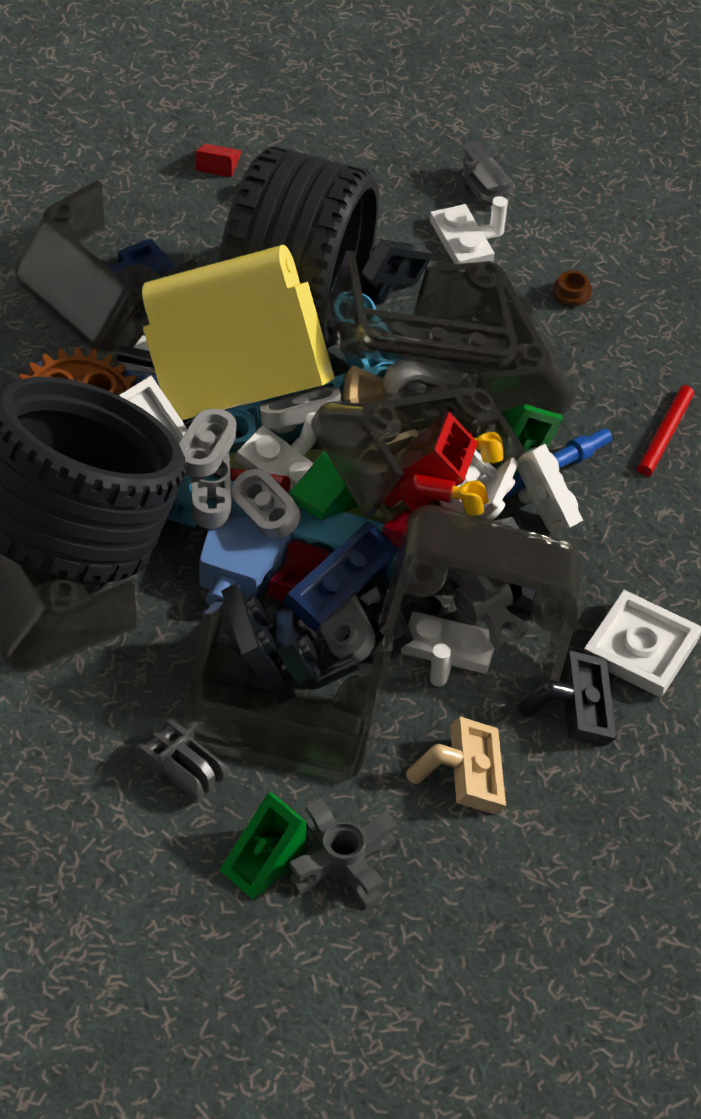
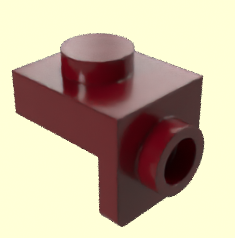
[267,540,331,607]

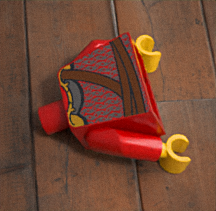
[378,412,504,516]

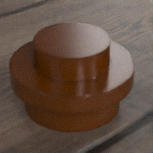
[553,270,592,306]

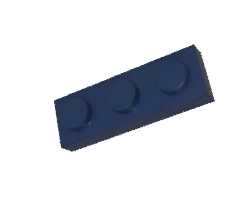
[282,521,400,632]

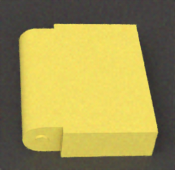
[142,245,335,420]

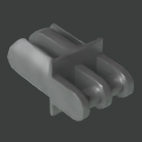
[462,141,512,211]
[135,719,230,802]

